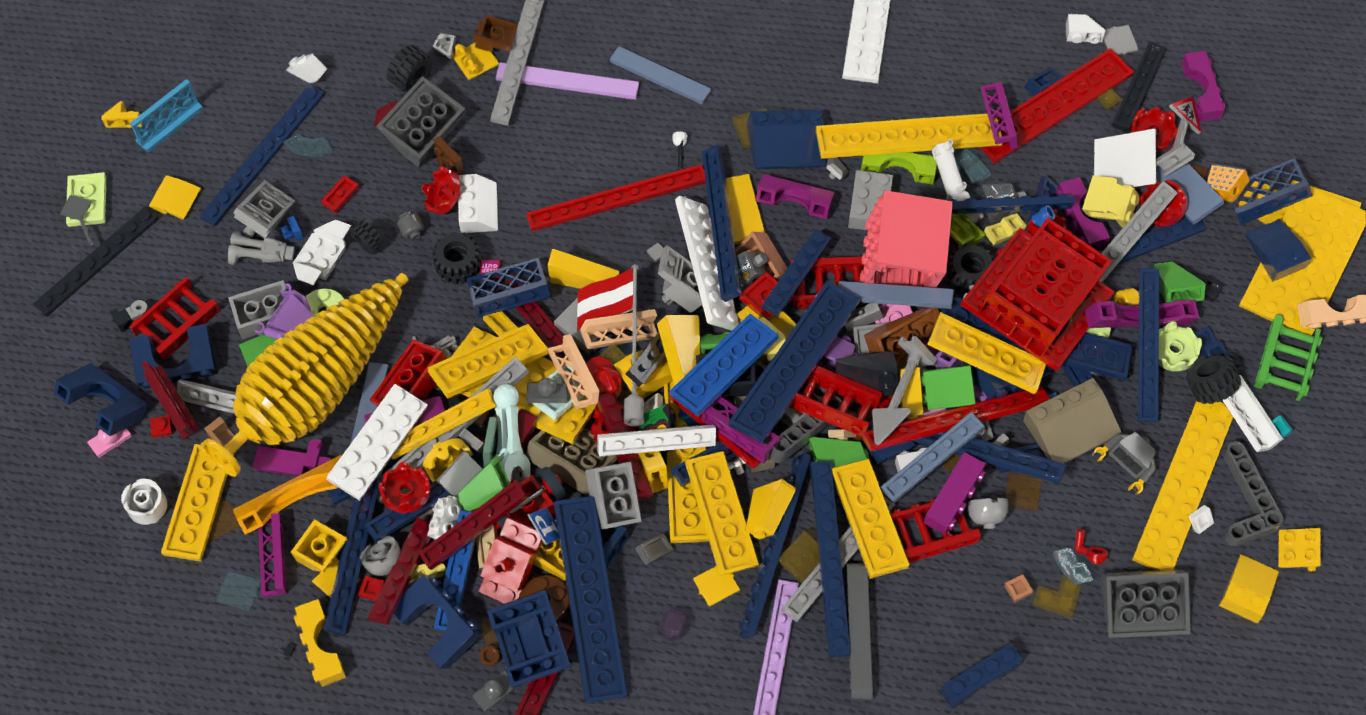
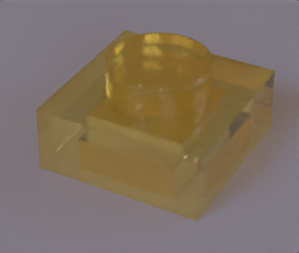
[1097,88,1122,111]

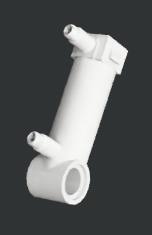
[932,139,970,201]

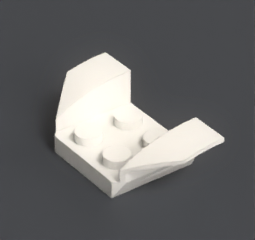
[293,220,351,285]

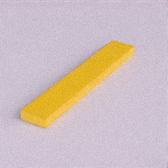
[391,388,496,460]

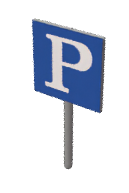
[528,507,559,545]

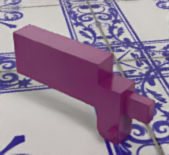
[253,439,331,477]

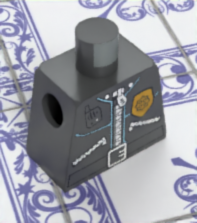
[980,183,1026,223]
[736,251,768,293]

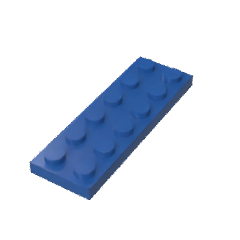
[669,314,779,417]

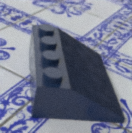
[746,110,826,169]

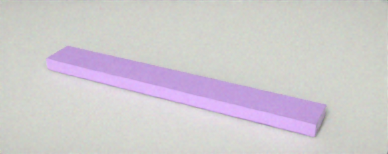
[496,63,639,100]
[754,580,799,715]

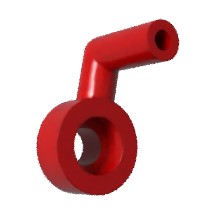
[1074,529,1108,564]

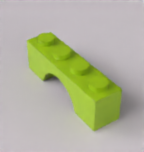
[861,152,937,185]

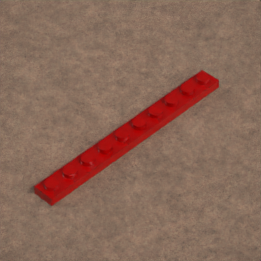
[526,164,706,232]
[863,386,1050,451]

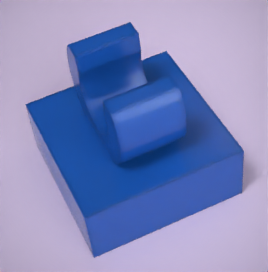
[281,216,303,241]

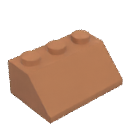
[735,231,787,282]

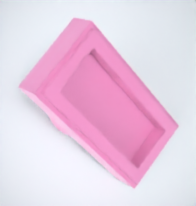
[87,428,132,458]

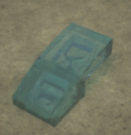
[955,148,992,186]
[1052,547,1093,585]

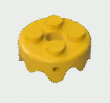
[423,438,474,482]

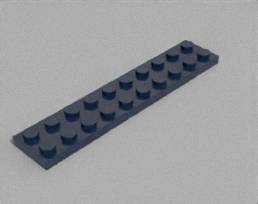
[728,281,860,444]
[941,297,1132,381]
[553,496,627,704]

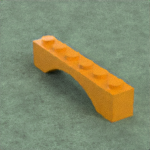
[233,455,342,535]

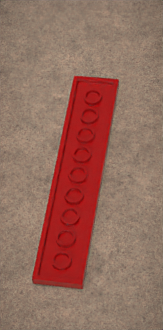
[979,48,1134,164]

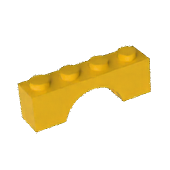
[294,599,346,687]

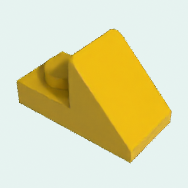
[102,101,142,128]

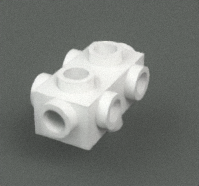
[427,496,463,541]

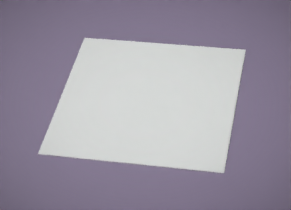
[1094,129,1156,187]

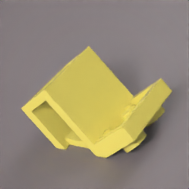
[1082,176,1139,227]

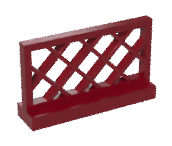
[141,361,201,440]

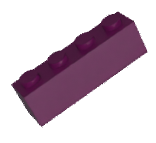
[923,452,986,535]

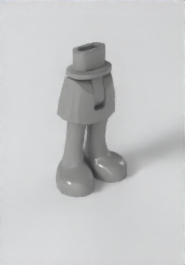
[228,232,295,265]

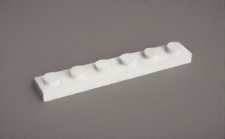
[598,425,716,456]

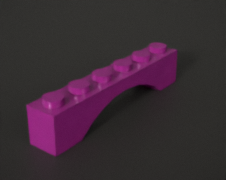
[1085,300,1199,328]

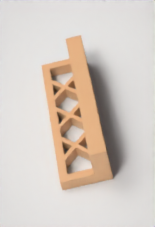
[580,309,657,349]
[548,334,599,409]

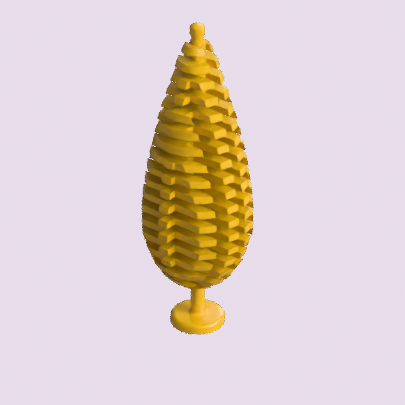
[201,273,408,477]

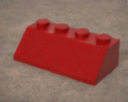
[370,339,447,407]

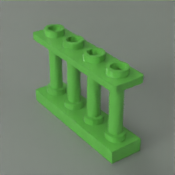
[1254,315,1322,401]

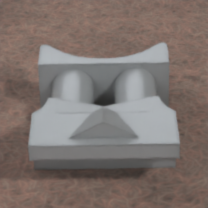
[431,335,459,359]
[458,428,484,454]

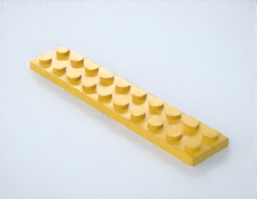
[816,114,1002,159]
[664,380,709,543]
[1132,400,1233,571]

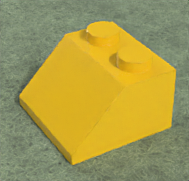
[291,519,348,572]

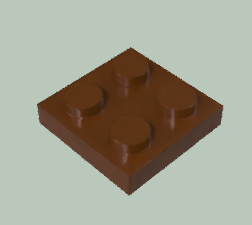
[433,136,465,175]

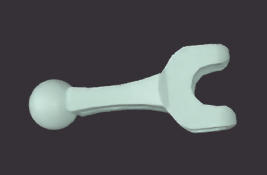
[494,384,530,484]

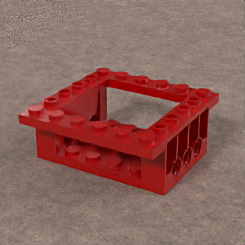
[960,218,1115,371]

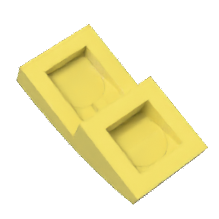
[983,213,1026,246]
[409,564,446,583]

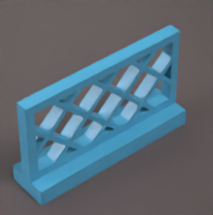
[130,79,203,153]

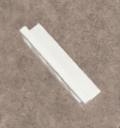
[1223,375,1283,452]

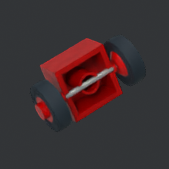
[493,466,566,531]

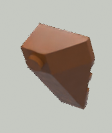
[864,307,940,367]

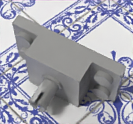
[233,180,295,238]
[658,245,703,313]

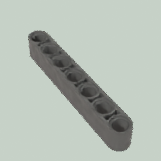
[846,563,872,700]

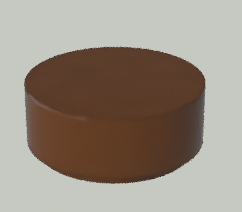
[479,645,500,666]

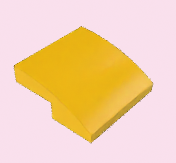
[149,176,201,220]

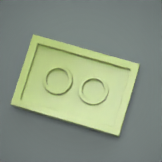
[66,173,106,227]

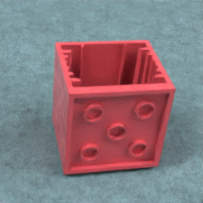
[860,190,953,288]

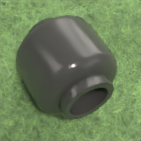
[397,211,425,240]

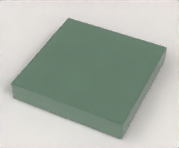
[483,417,498,466]

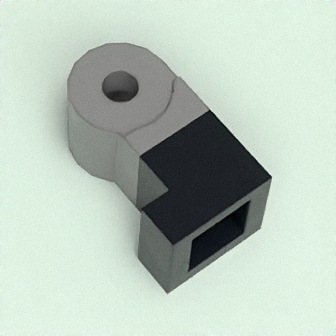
[110,300,149,333]

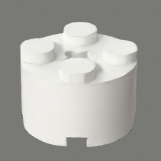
[121,479,167,525]

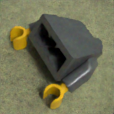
[1092,432,1156,495]

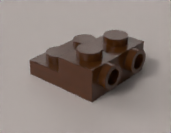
[473,15,518,52]

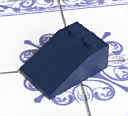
[1245,219,1312,282]

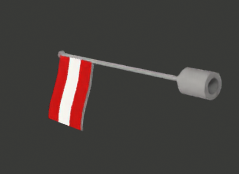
[577,264,644,426]

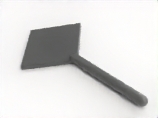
[60,195,94,246]

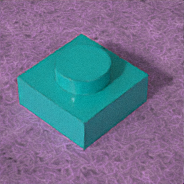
[1272,415,1294,439]

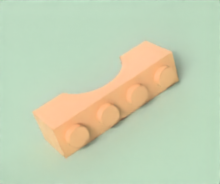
[1297,295,1366,329]

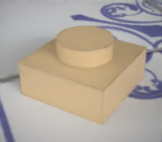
[828,429,856,441]

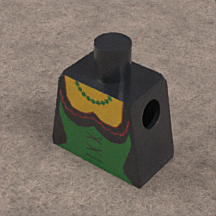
[638,404,677,454]

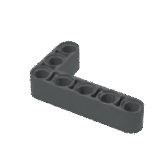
[769,381,842,463]
[1223,441,1283,547]

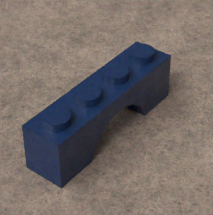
[940,643,1023,709]

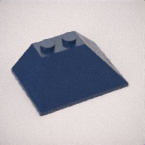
[487,590,571,688]

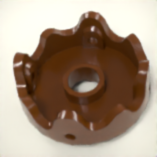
[519,575,570,623]

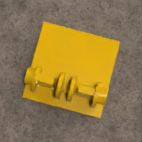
[452,43,499,80]
[1279,528,1321,571]

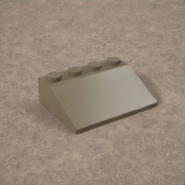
[1023,378,1122,464]
[525,427,618,497]

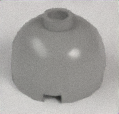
[967,498,1008,529]
[360,536,401,576]

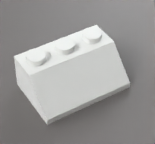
[458,174,498,233]

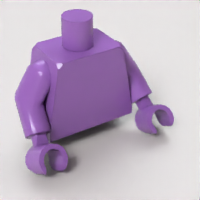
[254,283,313,339]
[817,335,857,373]

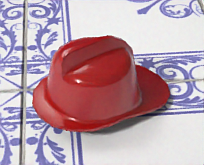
[586,357,622,397]

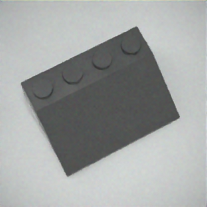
[377,76,465,168]
[1101,570,1191,638]

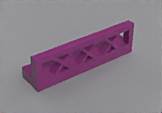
[980,82,1018,149]
[702,396,780,464]
[258,513,287,597]

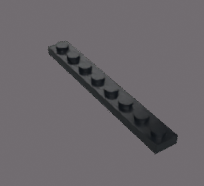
[33,206,159,317]

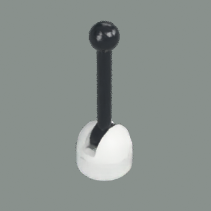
[673,132,687,171]

